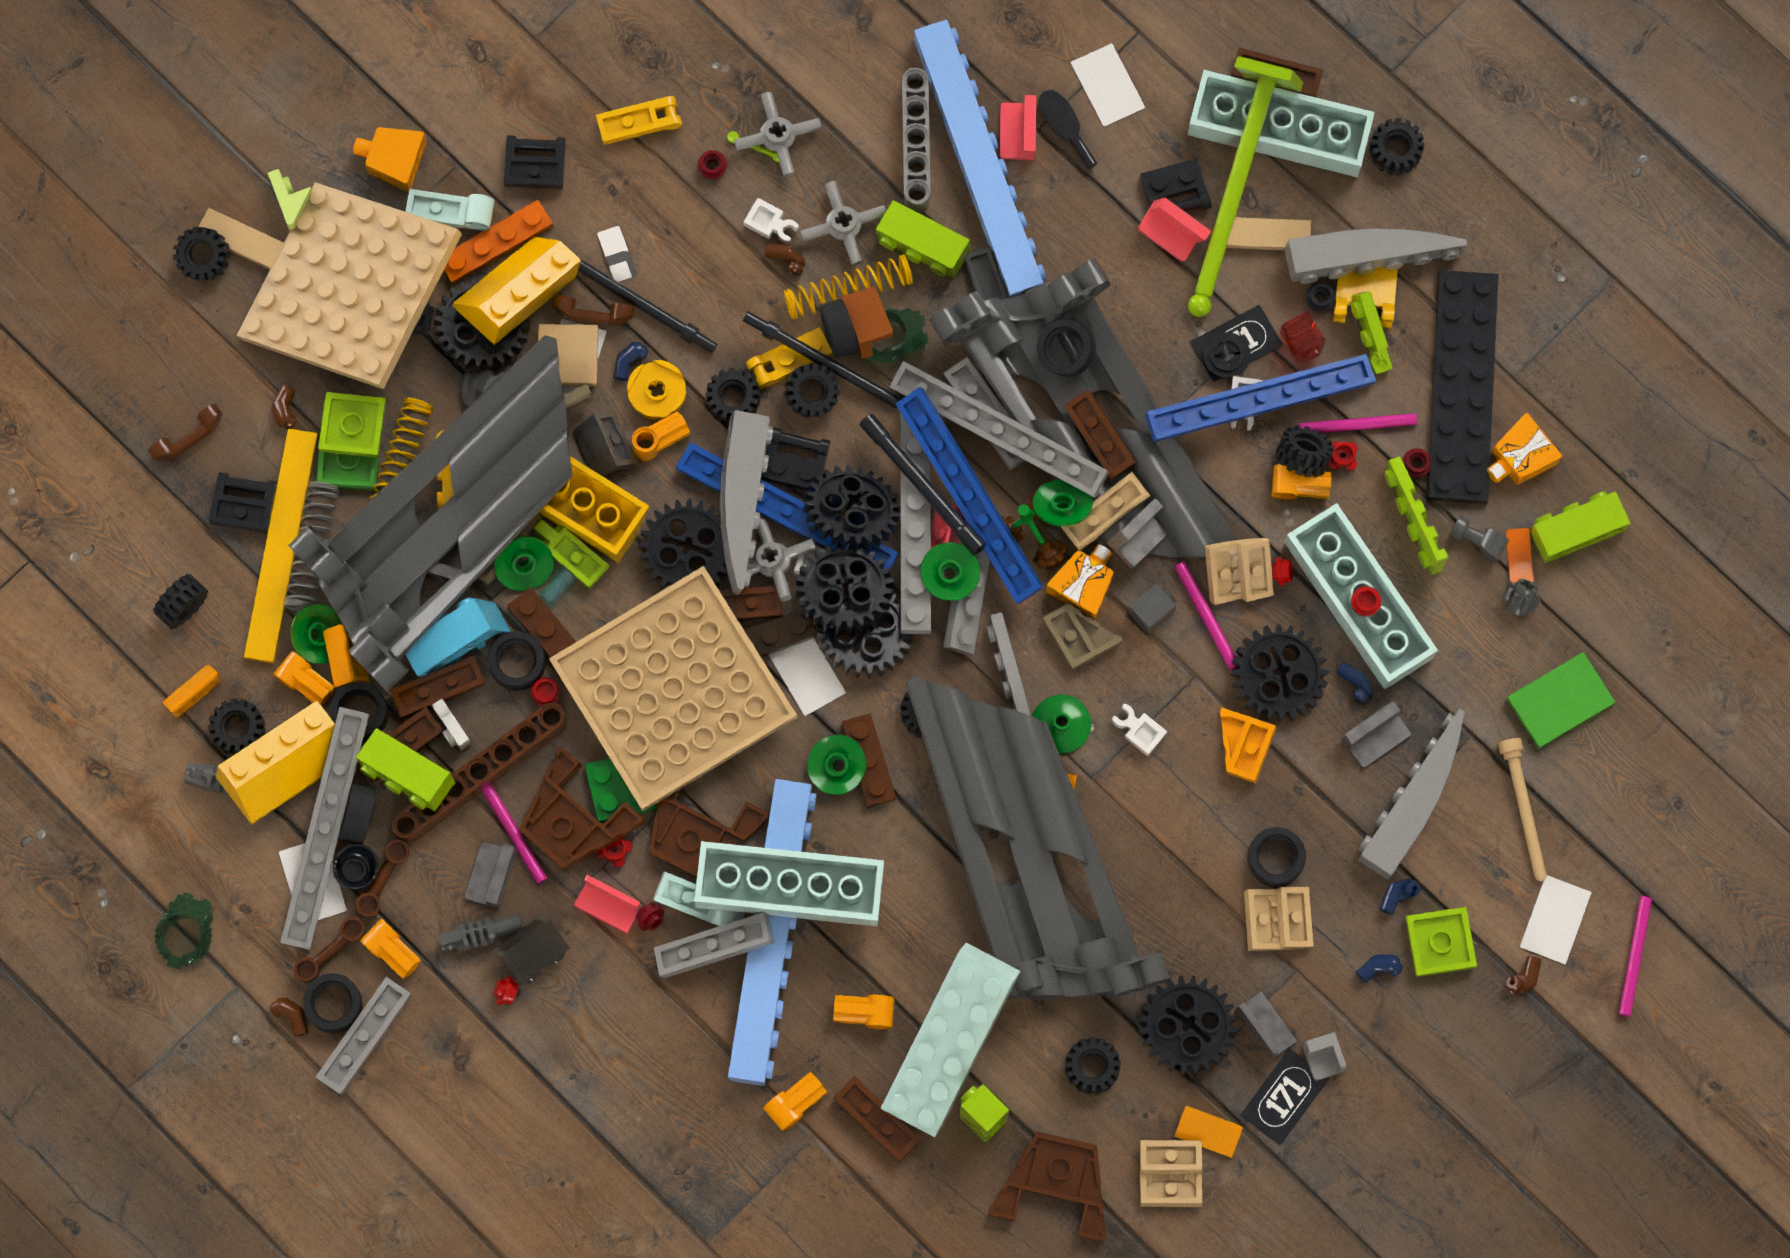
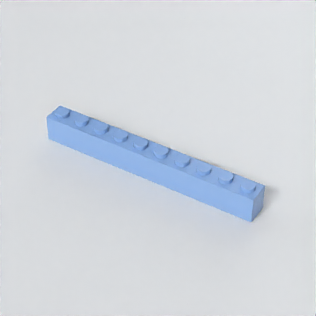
[914,19,1047,298]
[728,779,817,1086]

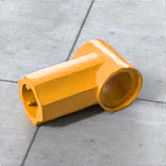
[632,411,690,461]
[1271,464,1332,500]
[273,651,336,707]
[359,919,422,980]
[833,995,895,1029]
[763,1072,827,1132]

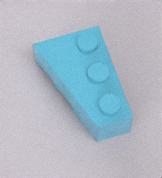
[405,597,511,677]

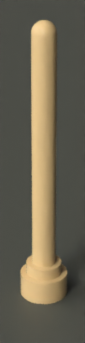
[1497,738,1547,881]

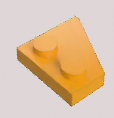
[1220,707,1277,784]

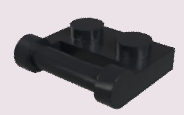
[504,135,566,189]
[1140,158,1212,212]
[761,427,831,490]
[209,472,278,533]

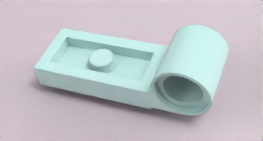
[405,189,495,231]
[653,872,745,926]

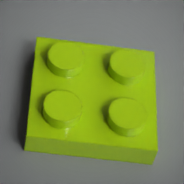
[318,392,387,458]
[1405,907,1477,977]

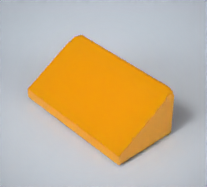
[323,624,370,687]
[163,665,222,718]
[1174,1106,1243,1158]

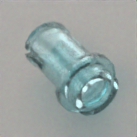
[539,567,576,606]

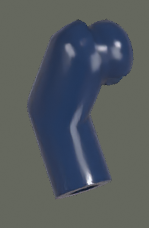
[613,342,648,381]
[1356,954,1403,983]

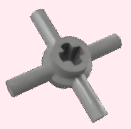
[734,92,822,177]
[800,181,886,266]
[747,519,817,602]

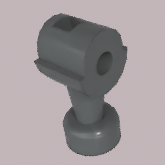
[1449,515,1509,562]

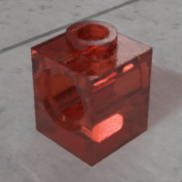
[1280,310,1325,362]

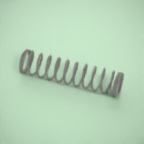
[283,481,340,612]

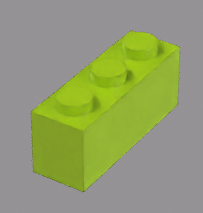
[876,200,971,279]
[1530,491,1630,563]
[355,728,455,812]
[960,1084,1009,1143]

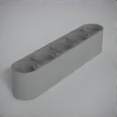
[902,68,930,213]

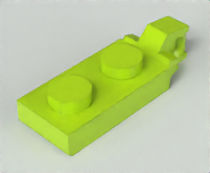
[1351,291,1393,374]
[534,519,609,590]

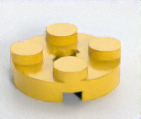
[627,360,687,420]

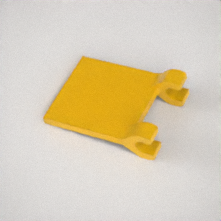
[1333,266,1398,329]

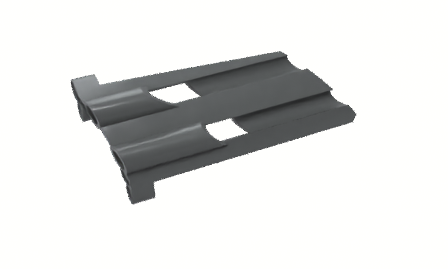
[929,258,1237,559]
[288,335,573,692]
[906,676,1170,1001]

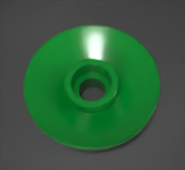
[1033,479,1093,527]
[494,537,554,591]
[920,542,980,601]
[290,604,343,664]
[1032,695,1091,754]
[807,735,867,795]

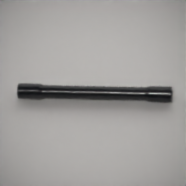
[859,414,986,556]

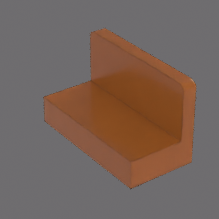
[842,287,893,359]

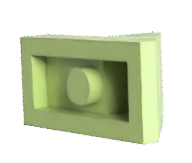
[268,169,312,231]

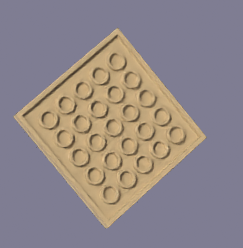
[237,182,462,389]
[549,566,798,812]

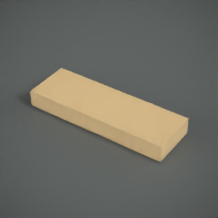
[199,208,285,270]
[1226,217,1311,251]
[1061,472,1151,551]

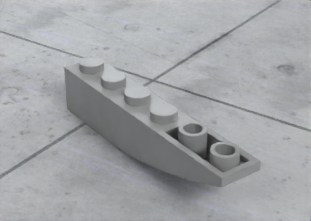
[1284,228,1467,284]
[720,410,773,595]
[1358,708,1465,880]

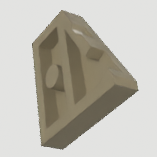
[1042,603,1123,671]

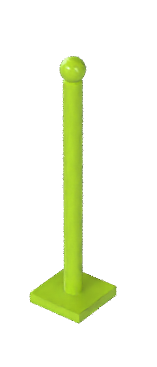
[1188,56,1303,317]

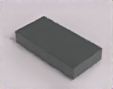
[964,246,1008,301]

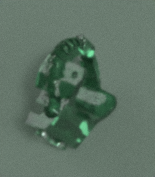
[869,308,928,363]
[154,892,214,969]

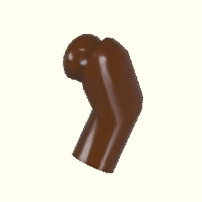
[764,243,806,275]
[271,385,297,430]
[1506,956,1542,995]
[270,997,309,1037]

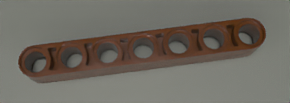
[392,703,567,843]

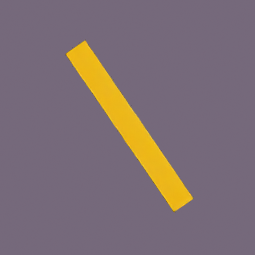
[244,429,318,664]

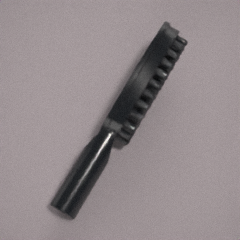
[1039,90,1098,170]

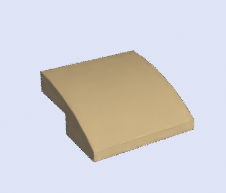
[538,324,598,387]
[1205,538,1274,605]
[1244,887,1314,951]
[1140,1140,1202,1207]

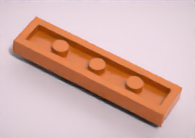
[444,200,554,285]

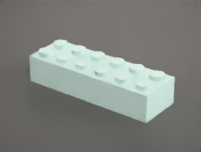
[1188,70,1375,177]
[1284,503,1438,690]
[694,841,884,927]
[881,943,1021,1137]

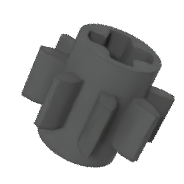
[1502,579,1542,616]

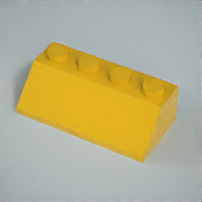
[452,237,581,345]
[539,456,650,563]
[216,701,335,825]

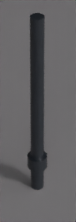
[578,257,718,354]
[742,311,902,409]

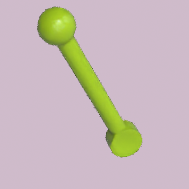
[727,131,779,162]

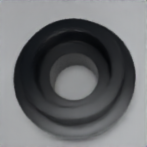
[1306,283,1336,312]

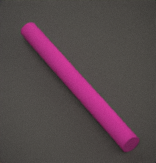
[1298,413,1417,433]
[1174,562,1238,671]
[482,778,548,885]
[1619,896,1652,1017]

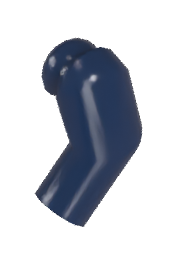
[1337,662,1373,704]
[1379,878,1420,915]

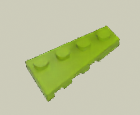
[1384,456,1448,575]

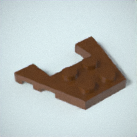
[519,746,646,871]
[649,787,770,879]
[988,1131,1106,1243]

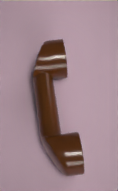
[551,295,634,326]
[148,404,222,461]
[355,839,409,917]
[294,917,365,983]

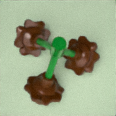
[1001,493,1067,568]

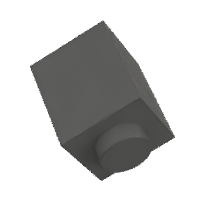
[1128,583,1176,635]

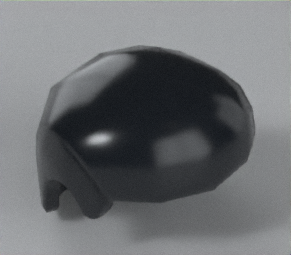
[332,843,379,891]

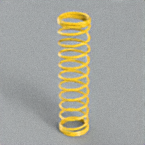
[784,254,913,320]
[370,397,434,500]

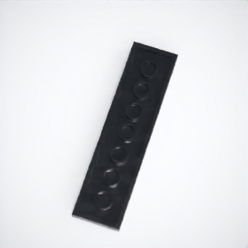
[1427,270,1499,504]

